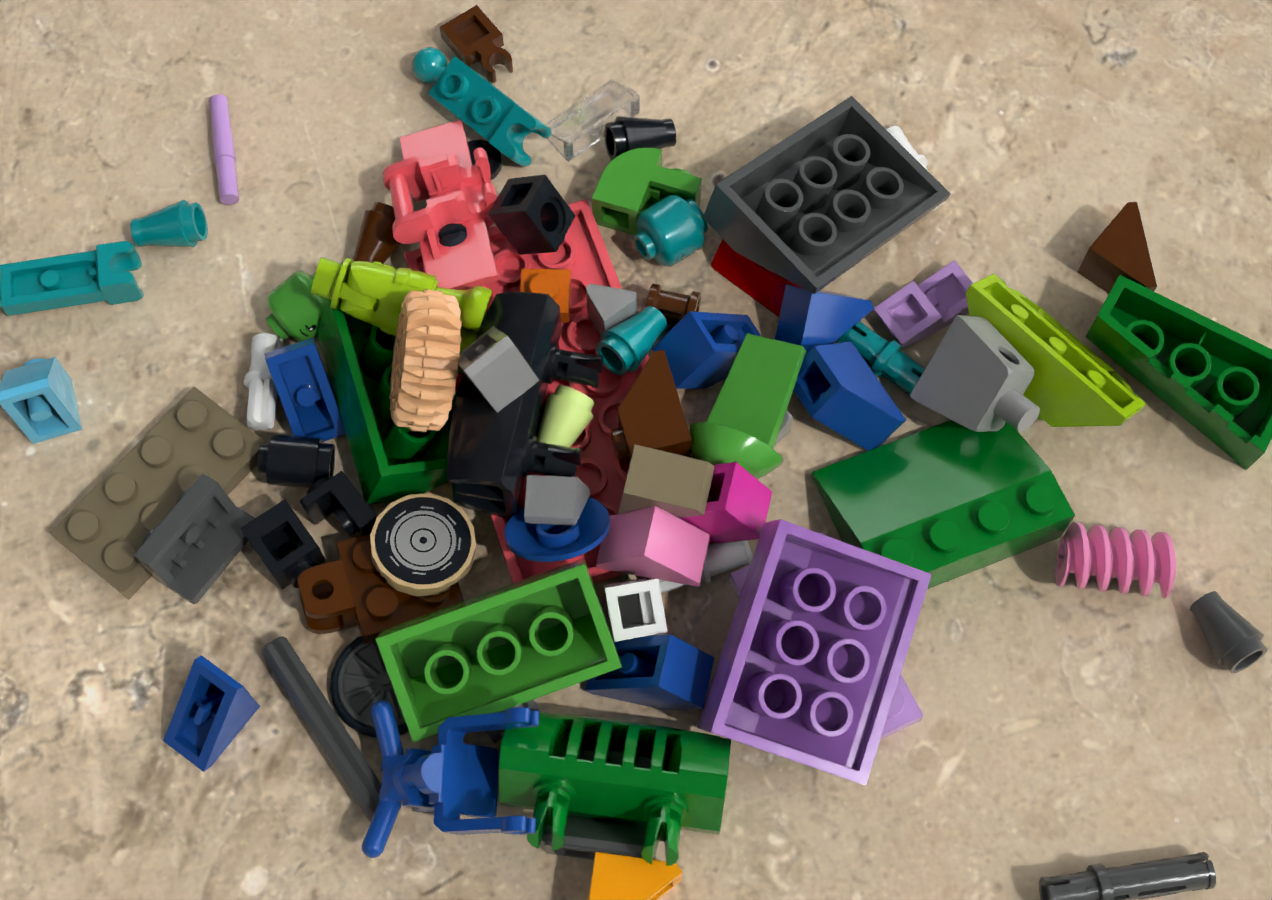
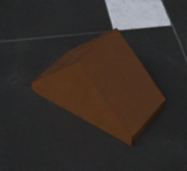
[1078,202,1157,293]

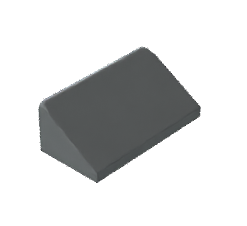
[542,815,657,860]

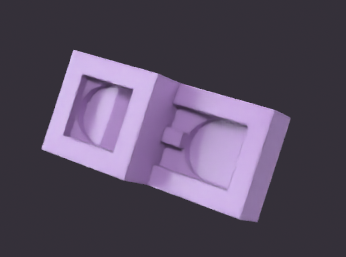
[874,260,973,348]

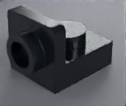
[300,471,377,537]

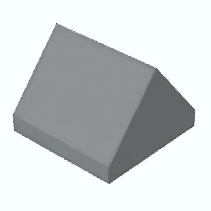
[586,284,637,335]
[524,475,590,525]

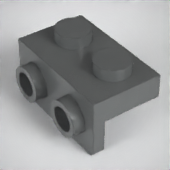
[134,473,255,604]

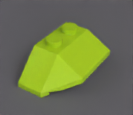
[966,273,1146,427]

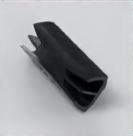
[447,292,603,518]

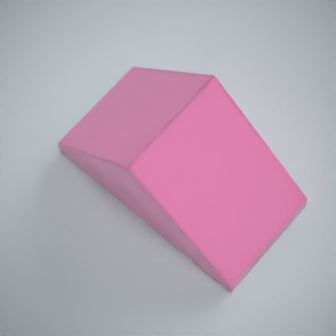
[596,506,710,587]

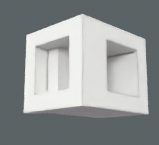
[604,578,668,642]

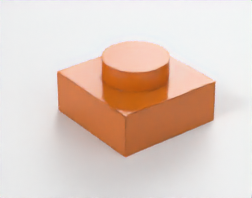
[520,268,571,322]

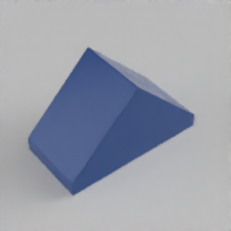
[775,284,874,356]
[163,655,260,772]

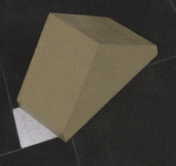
[618,444,715,518]

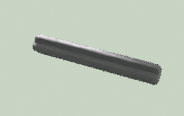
[262,636,382,821]

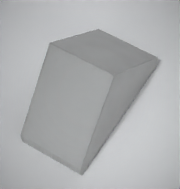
[458,326,540,412]

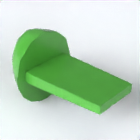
[690,333,806,479]

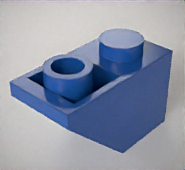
[793,341,906,451]

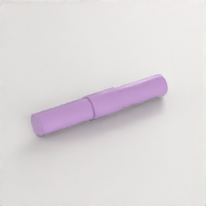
[209,94,239,205]

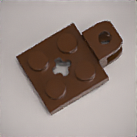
[297,533,464,644]

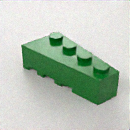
[1086,275,1272,470]

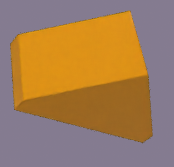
[589,852,683,900]

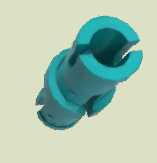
[838,320,925,395]

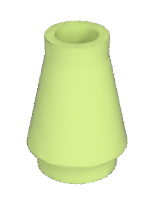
[537,385,595,447]

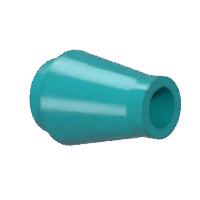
[130,200,208,247]
[596,306,667,375]

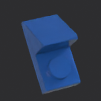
[264,338,346,442]

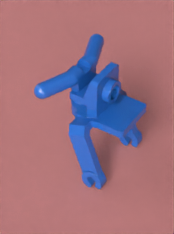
[362,700,539,858]

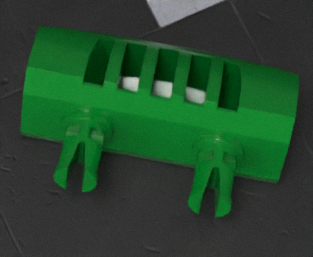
[499,712,731,866]

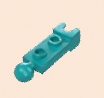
[412,47,552,167]
[0,241,144,316]

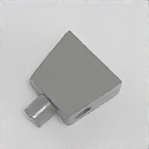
[910,315,1040,432]

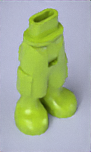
[311,257,493,374]

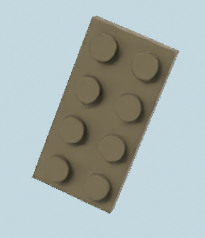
[50,387,267,600]

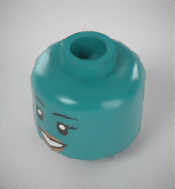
[634,195,708,267]

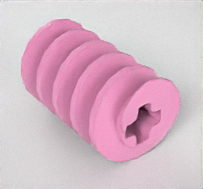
[1055,522,1176,599]

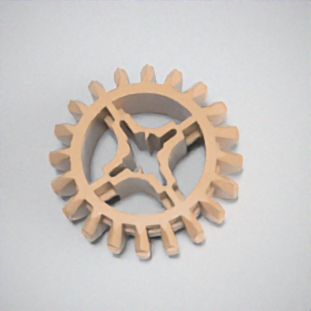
[389,289,462,432]

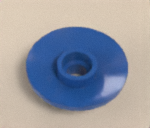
[505,497,610,562]

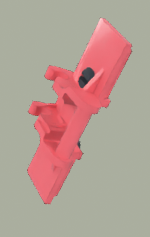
[382,120,499,290]

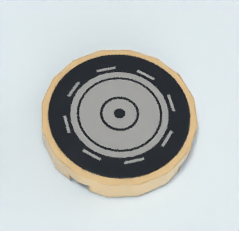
[370,493,476,597]

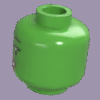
[265,271,329,342]

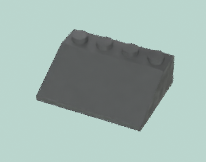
[703,96,951,294]

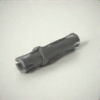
[1039,852,1216,900]

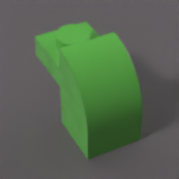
[592,148,702,235]

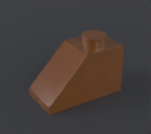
[610,349,692,466]

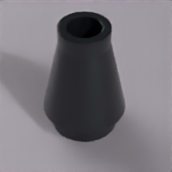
[604,116,676,160]

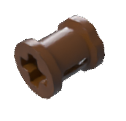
[645,283,701,327]

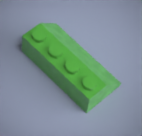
[375,558,622,743]

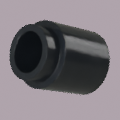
[258,434,335,488]

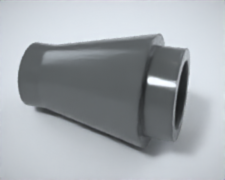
[1190,591,1268,673]

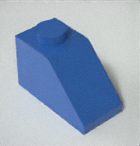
[652,311,762,389]
[584,634,714,710]

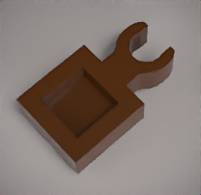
[440,5,513,83]

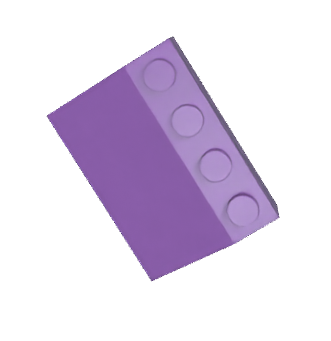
[697,519,932,786]

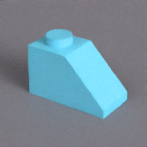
[0,357,82,444]

